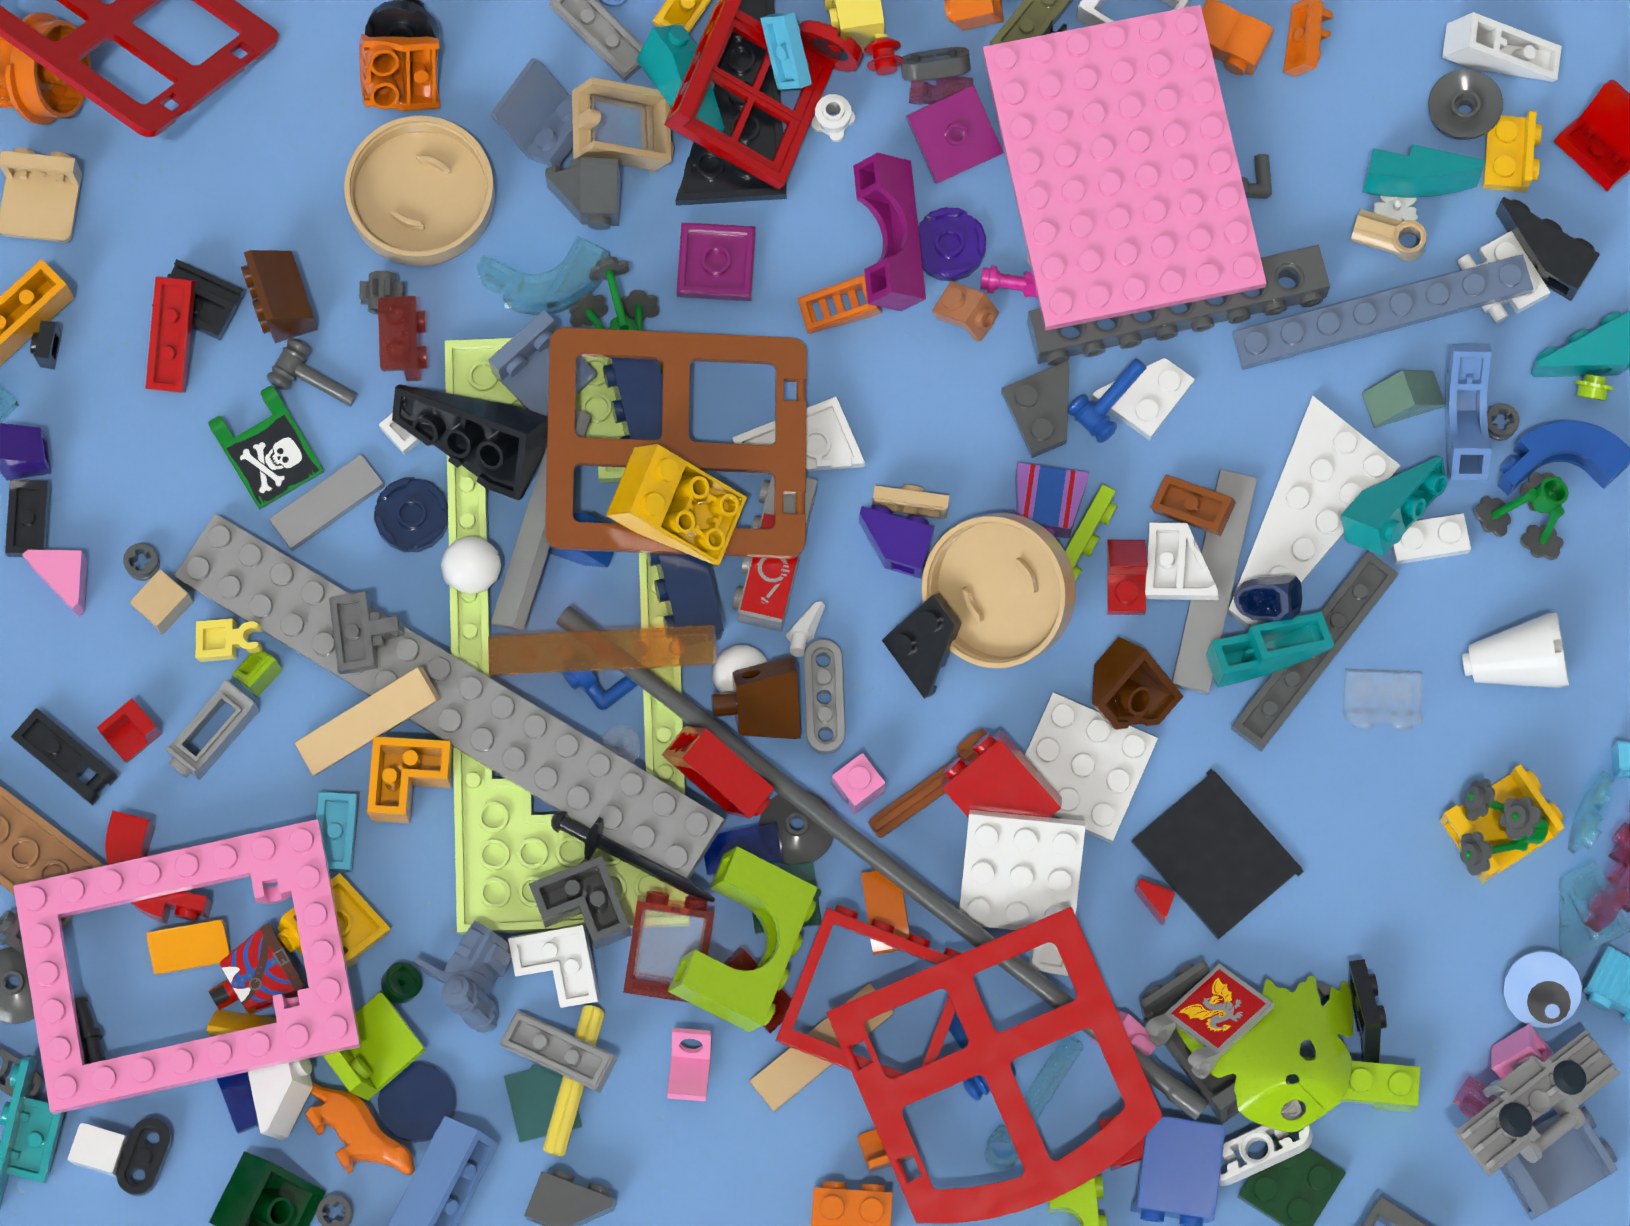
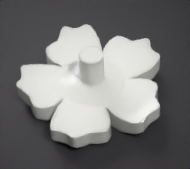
[1373,196,1418,221]

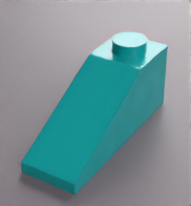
[636,24,725,132]

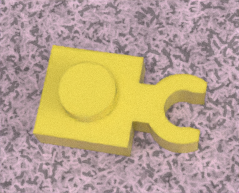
[195,618,263,662]

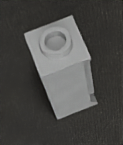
[165,679,259,781]

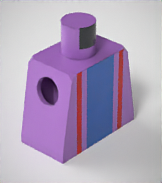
[1015,462,1089,538]

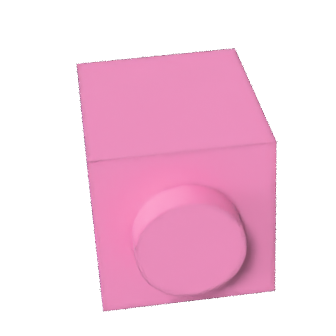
[832,753,886,815]

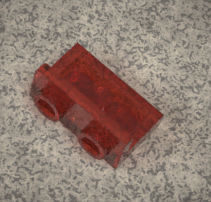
[378,296,428,382]

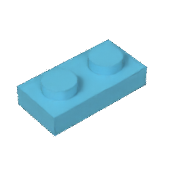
[760,12,812,90]
[316,792,358,872]

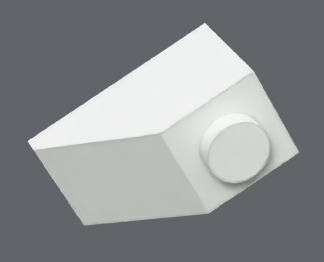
[248,1058,313,1140]

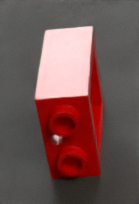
[662,726,775,818]

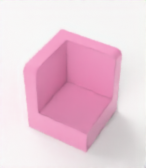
[1491,1024,1553,1079]

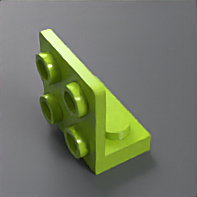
[323,993,425,1101]

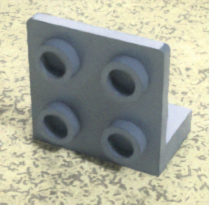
[491,58,598,167]
[488,310,596,417]

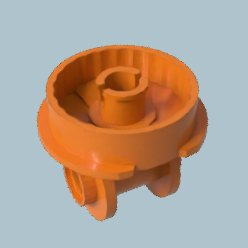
[0,12,91,124]

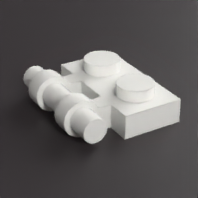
[1457,231,1551,324]

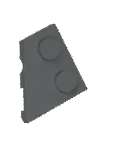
[1001,361,1069,458]

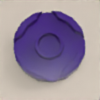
[918,207,986,281]

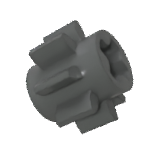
[359,271,405,315]

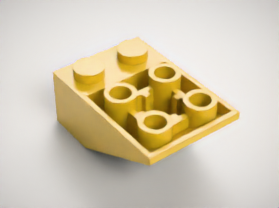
[606,444,747,566]

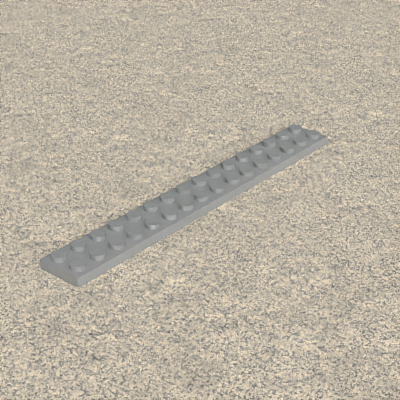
[174,513,726,880]

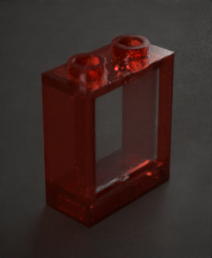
[623,890,715,1003]

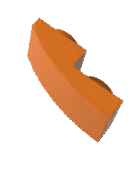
[861,870,909,955]

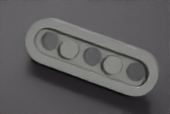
[804,639,845,754]

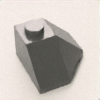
[545,157,622,230]

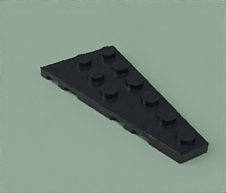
[675,0,787,206]

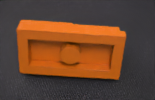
[1283,0,1333,77]

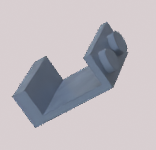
[1500,1107,1618,1221]

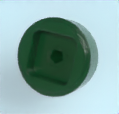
[381,962,422,1003]

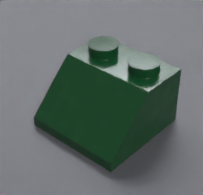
[209,1151,326,1226]

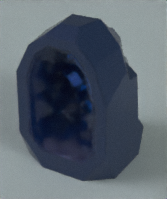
[1233,575,1302,621]

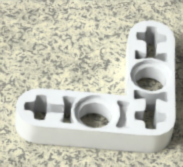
[1219,1076,1313,1186]

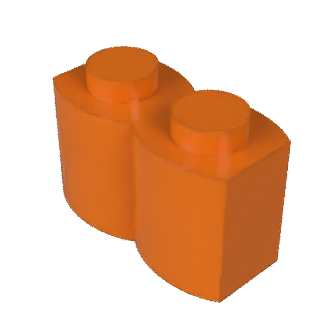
[1202,0,1274,75]

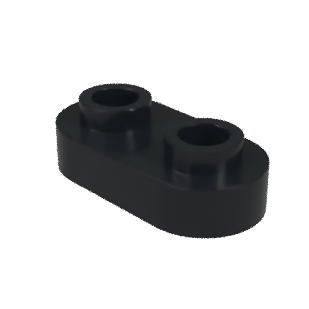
[116,1118,172,1196]

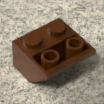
[241,250,318,343]

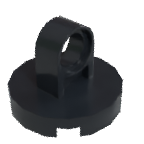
[365,0,439,40]

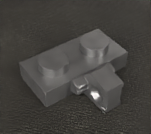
[329,591,404,675]

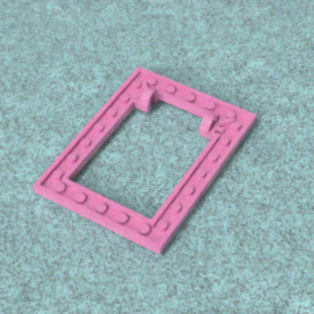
[13,819,362,1114]

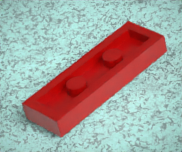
[145,276,196,393]

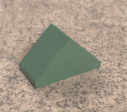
[1362,370,1446,428]

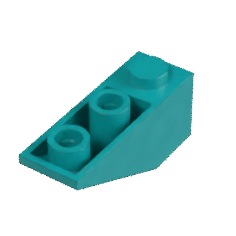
[1531,311,1630,377]
[1341,456,1447,556]

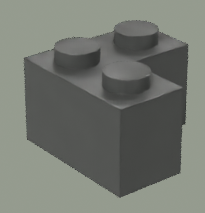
[529,856,632,950]

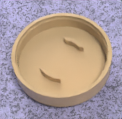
[344,116,495,266]
[922,513,1076,668]

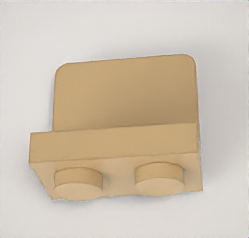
[0,148,82,243]

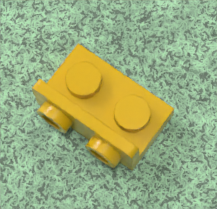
[1482,111,1542,193]

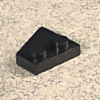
[882,593,962,699]
[1348,959,1387,1063]

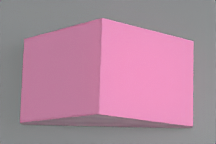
[22,550,88,617]

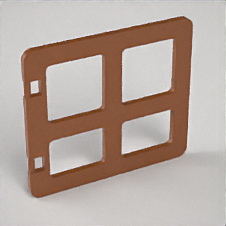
[545,327,807,559]

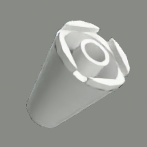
[1462,612,1569,688]

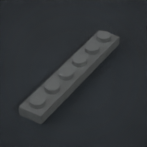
[1231,551,1399,752]

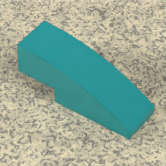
[1362,144,1485,198]
[1206,611,1334,688]

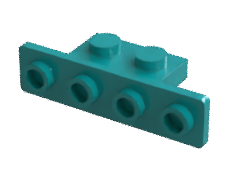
[0,1057,64,1209]

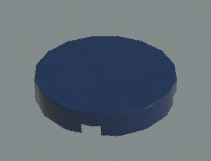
[374,477,448,552]
[377,1063,456,1143]

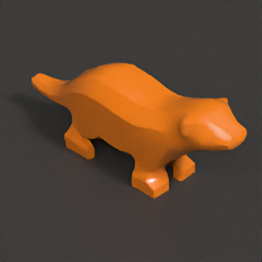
[305,1082,415,1175]

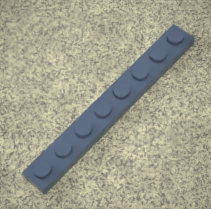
[1233,254,1534,370]

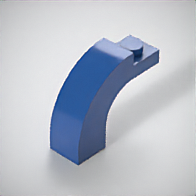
[1497,421,1630,496]

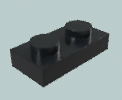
[5,480,50,557]

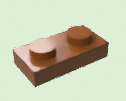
[1150,475,1236,536]

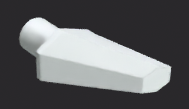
[785,601,825,657]

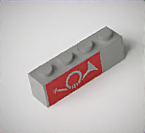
[732,476,817,632]

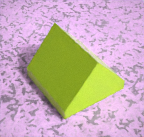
[232,650,283,697]

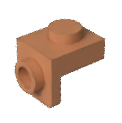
[932,281,999,341]

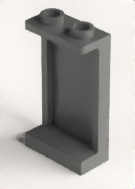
[1140,960,1287,1124]

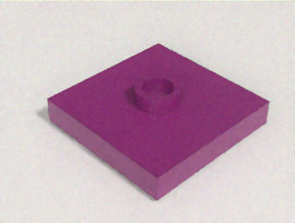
[905,85,1003,184]
[676,222,756,301]

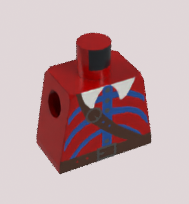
[208,923,306,1015]

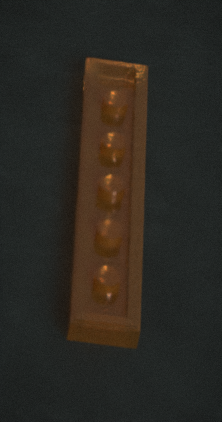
[488,625,716,676]

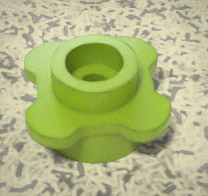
[1574,374,1614,401]

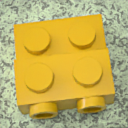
[277,873,391,970]

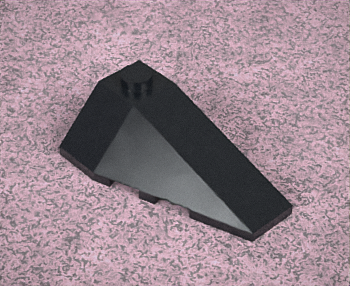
[392,384,548,500]

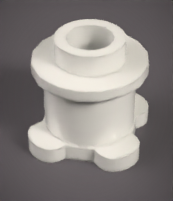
[811,94,855,142]

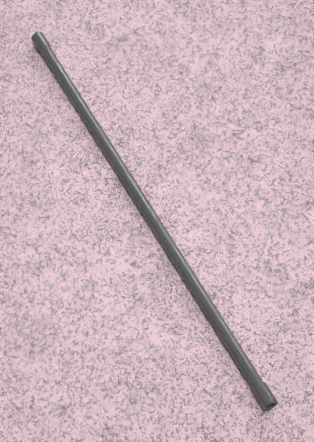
[556,606,1210,1121]

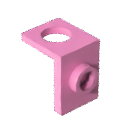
[667,1028,711,1101]

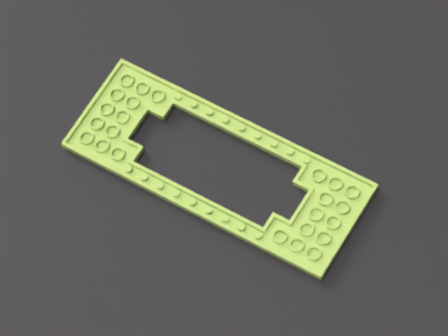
[445,338,690,935]

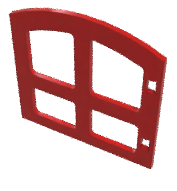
[826,907,1163,1224]

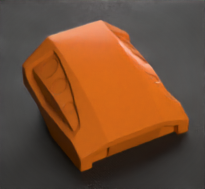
[359,34,440,111]

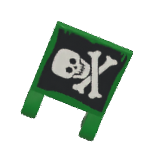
[208,386,324,510]

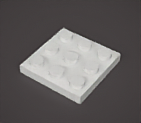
[1025,692,1158,844]
[959,810,1086,930]

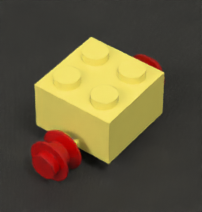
[823,0,904,75]

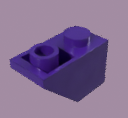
[0,423,51,481]
[859,505,934,579]

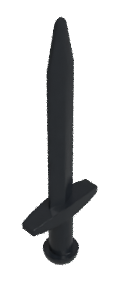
[551,811,715,902]

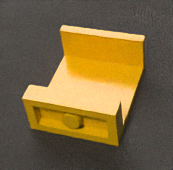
[1439,764,1565,884]

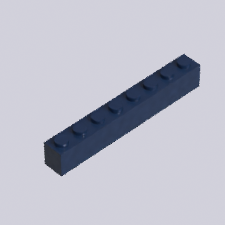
[603,358,724,649]

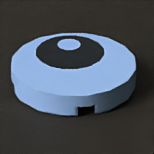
[1504,950,1582,1028]

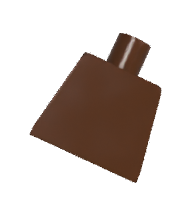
[711,657,801,739]

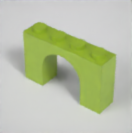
[668,846,818,1032]

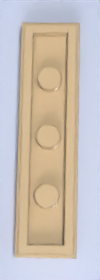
[295,666,441,776]
[749,983,894,1113]

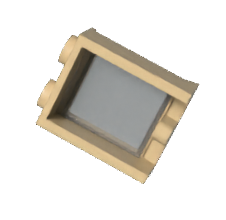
[572,77,674,173]

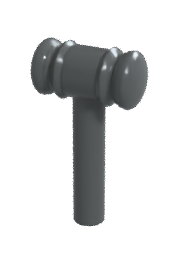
[267,338,358,407]

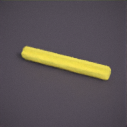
[543,1005,605,1157]

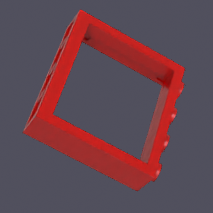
[775,905,962,1079]

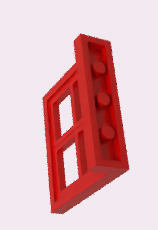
[664,0,834,190]

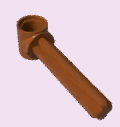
[868,728,988,838]

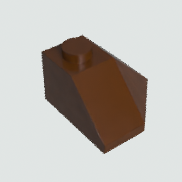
[1092,637,1183,730]

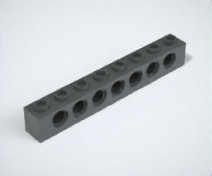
[1027,245,1330,365]

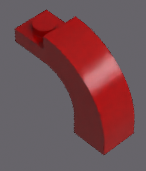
[105,810,212,924]

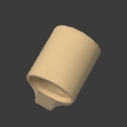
[1351,209,1427,261]

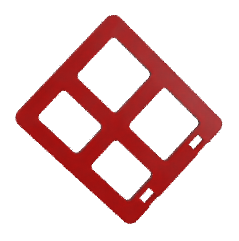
[0,0,278,137]

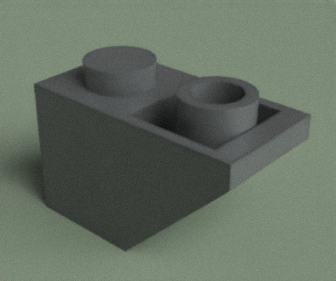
[524,1169,617,1226]

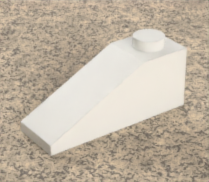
[1442,12,1562,82]

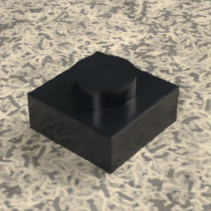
[30,321,62,370]

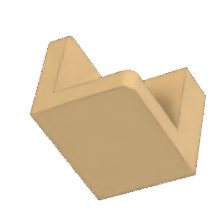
[130,569,193,635]

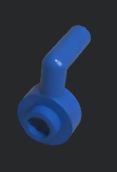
[561,652,638,710]

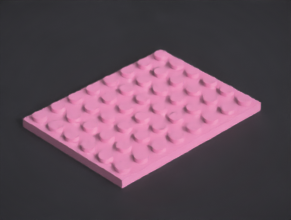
[982,5,1267,331]

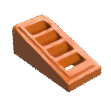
[797,274,883,334]

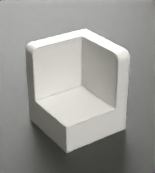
[67,1123,129,1177]

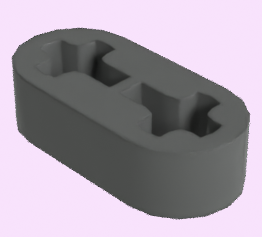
[901,47,971,82]

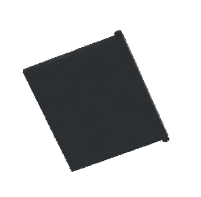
[1131,769,1304,940]

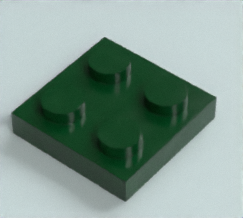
[1237,1135,1346,1226]

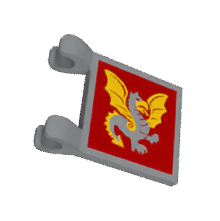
[1145,964,1274,1079]

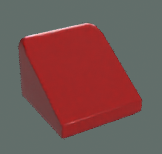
[1134,879,1175,925]

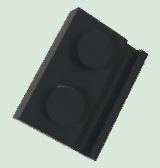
[152,259,245,340]

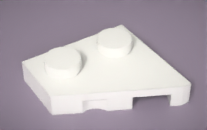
[1092,358,1195,441]
[1145,523,1220,600]

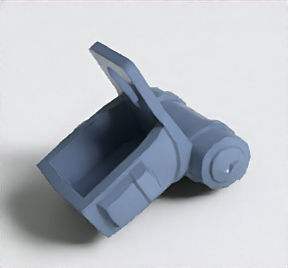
[413,921,511,1033]

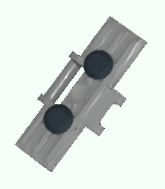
[1454,1030,1620,1176]

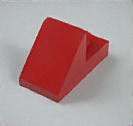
[1107,540,1148,615]

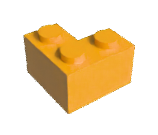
[367,737,453,824]

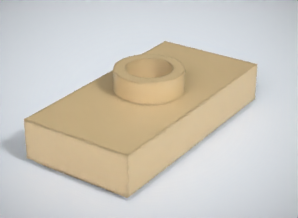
[872,485,950,519]

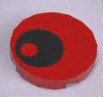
[798,20,864,72]

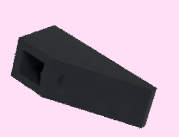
[1496,197,1600,301]

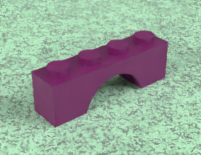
[853,152,926,311]

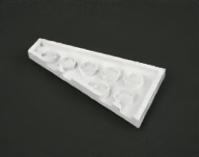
[1227,395,1401,630]

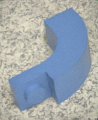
[1445,344,1492,480]

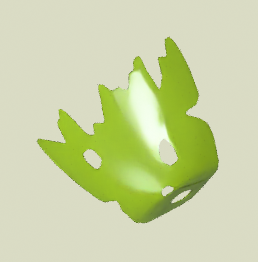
[1176,976,1354,1132]

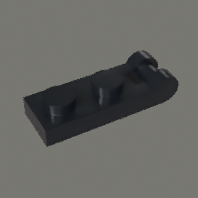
[11,708,118,806]

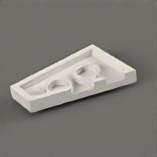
[732,397,865,475]

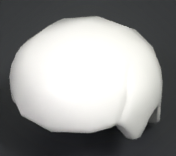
[440,536,501,594]
[711,645,768,693]

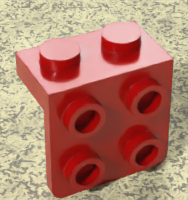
[1554,80,1630,192]

